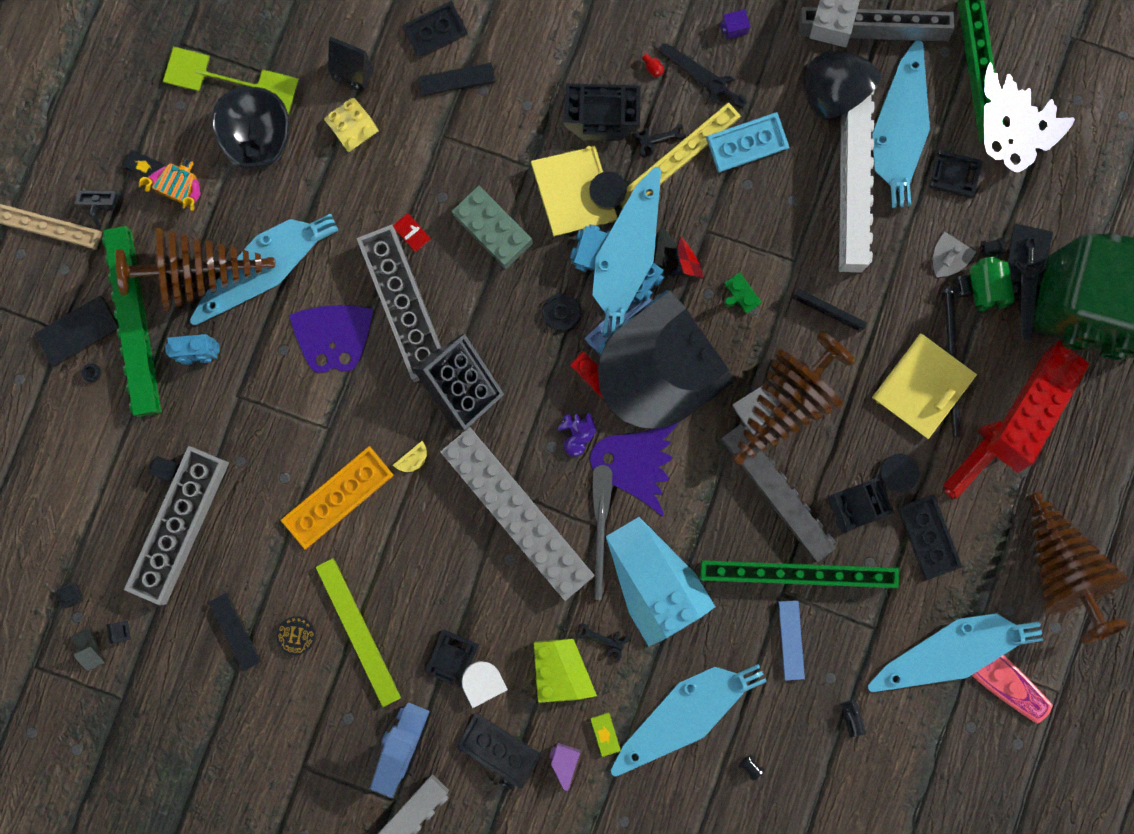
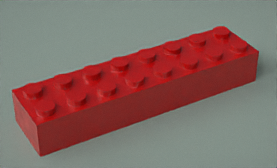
[987,340,1090,474]

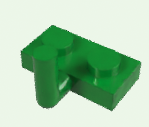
[724,272,762,314]

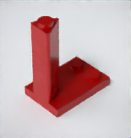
[943,421,1002,499]

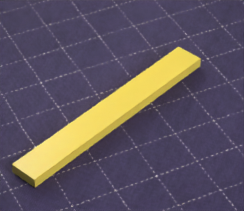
[620,102,741,208]

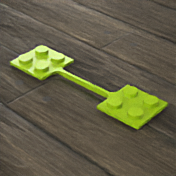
[163,47,299,114]

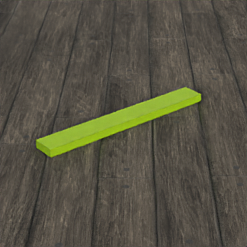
[316,558,401,707]

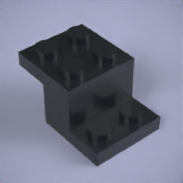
[827,477,893,533]

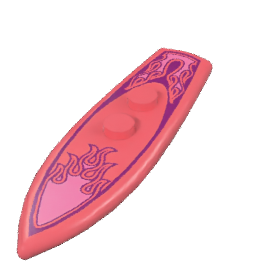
[972,655,1053,724]

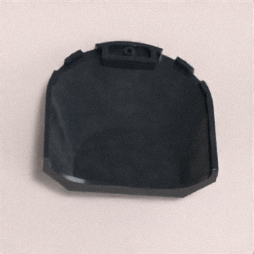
[597,290,734,428]

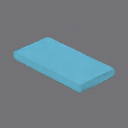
[706,112,789,173]

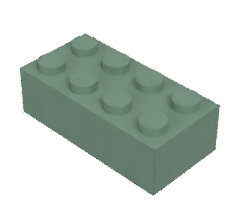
[452,186,533,270]

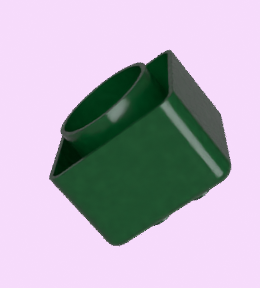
[1033,234,1134,361]

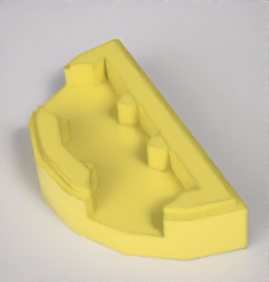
[393,441,427,472]

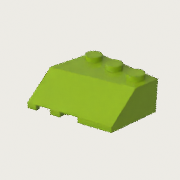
[534,639,597,703]

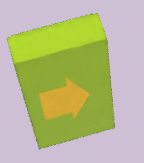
[591,712,621,757]

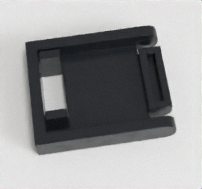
[929,150,983,199]
[425,629,480,688]

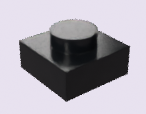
[56,583,83,608]
[106,621,131,644]

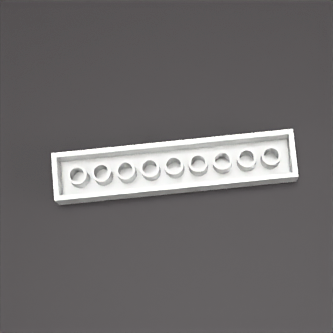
[839,91,874,272]

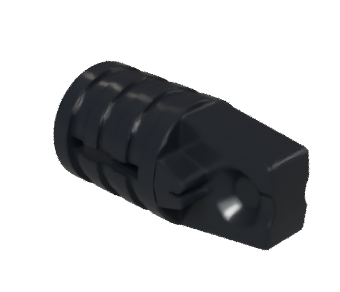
[843,700,867,737]

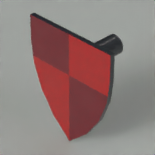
[670,237,704,279]

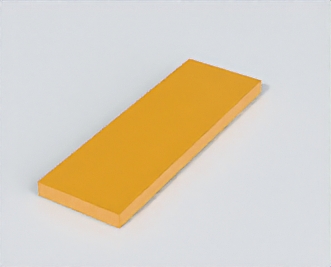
[280,446,394,550]

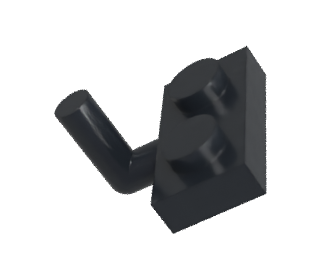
[74,190,118,230]

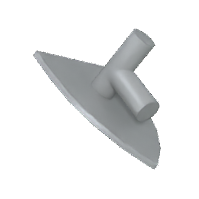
[933,231,976,278]

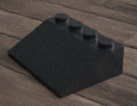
[412,334,504,431]

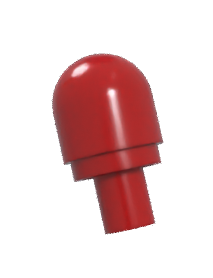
[642,53,664,77]

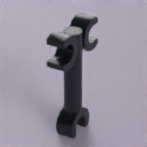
[635,124,686,157]
[576,624,629,662]

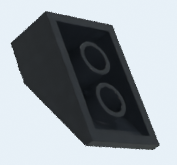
[328,36,374,91]

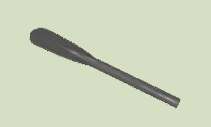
[593,465,612,600]

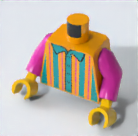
[139,158,201,211]

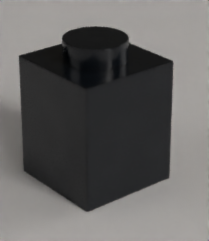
[149,456,180,482]

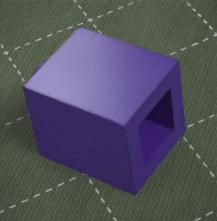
[720,9,750,39]

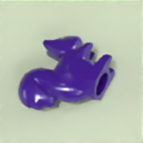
[558,413,597,457]

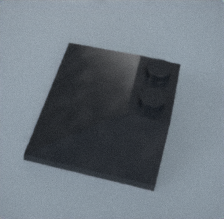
[564,83,640,141]

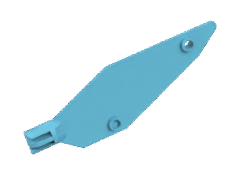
[872,40,930,208]
[592,167,661,336]
[190,214,339,325]
[868,613,1043,692]
[611,664,767,776]

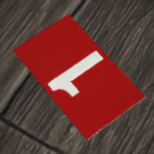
[393,213,431,252]

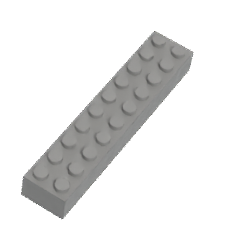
[440,427,595,601]

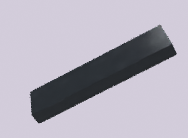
[419,62,496,96]
[793,288,867,332]
[208,593,262,671]

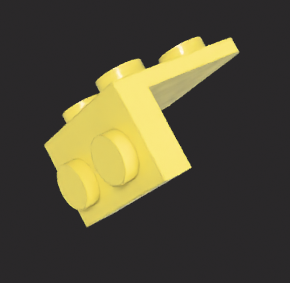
[325,98,379,152]

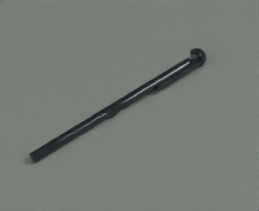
[941,286,961,437]

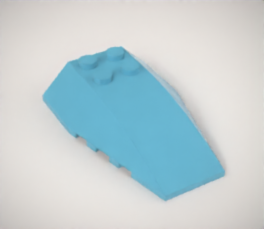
[606,517,715,647]

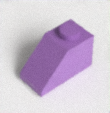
[549,743,580,791]

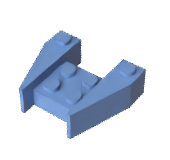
[370,702,430,798]

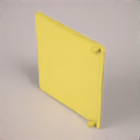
[531,146,618,237]
[872,334,977,439]

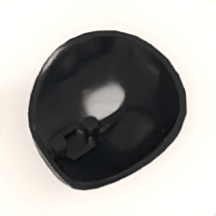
[803,50,881,119]
[212,87,289,169]

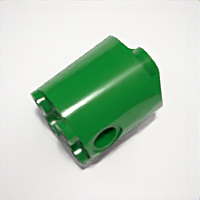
[969,257,1015,312]

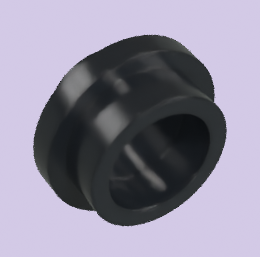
[82,363,101,382]

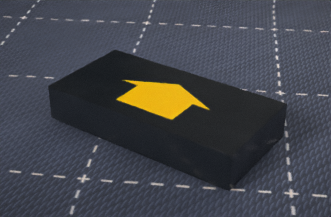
[123,149,166,177]

